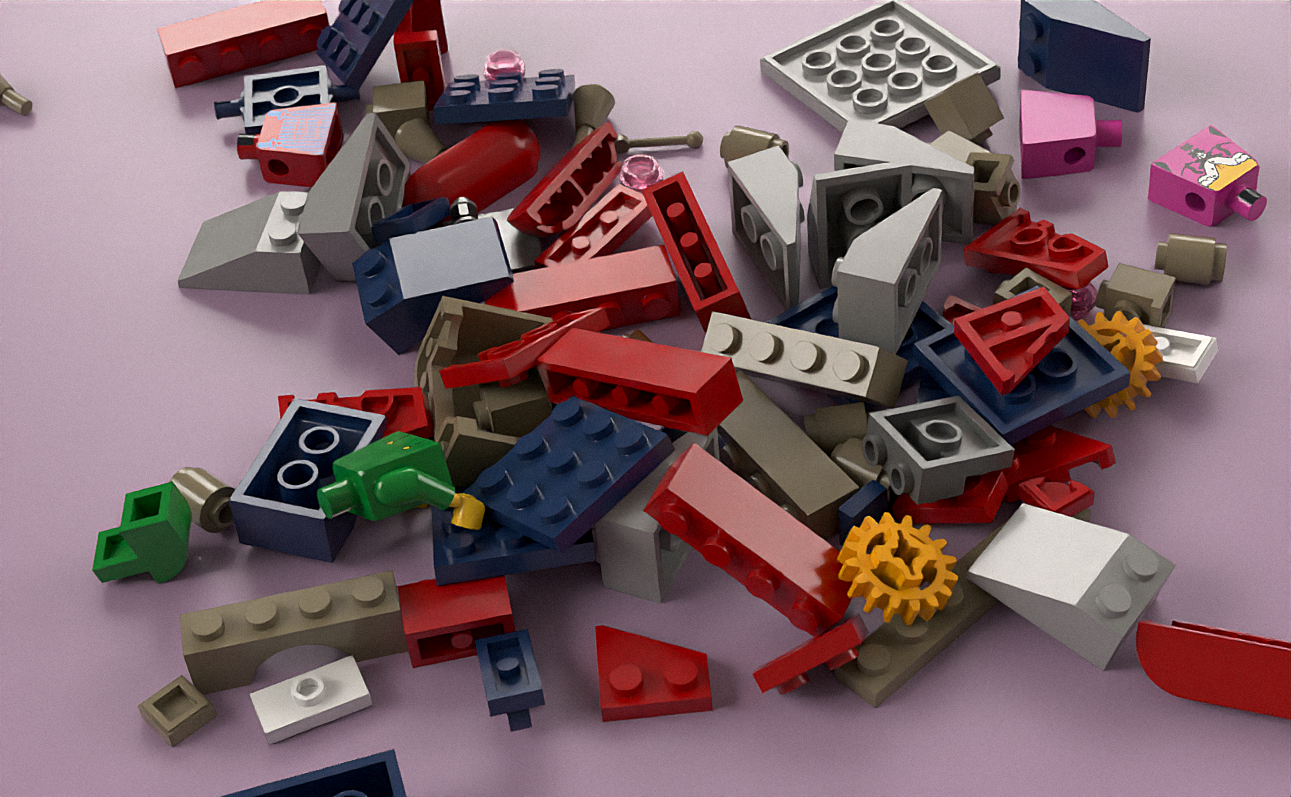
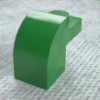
[92,481,192,584]

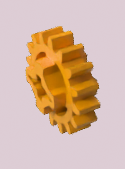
[1077,311,1163,419]
[837,512,958,625]

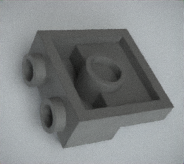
[862,395,1015,505]

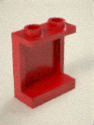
[393,0,448,110]

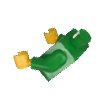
[317,431,485,530]

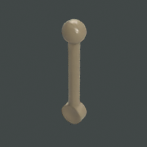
[614,131,703,154]

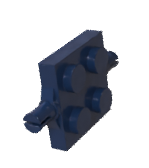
[214,65,360,134]

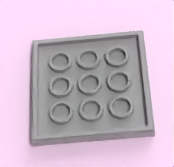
[760,0,1001,133]

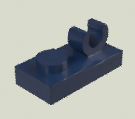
[475,629,545,732]

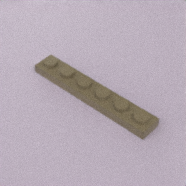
[835,508,1091,708]

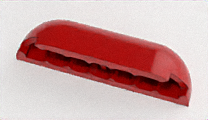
[401,119,541,228]
[507,120,622,237]
[1136,619,1291,720]

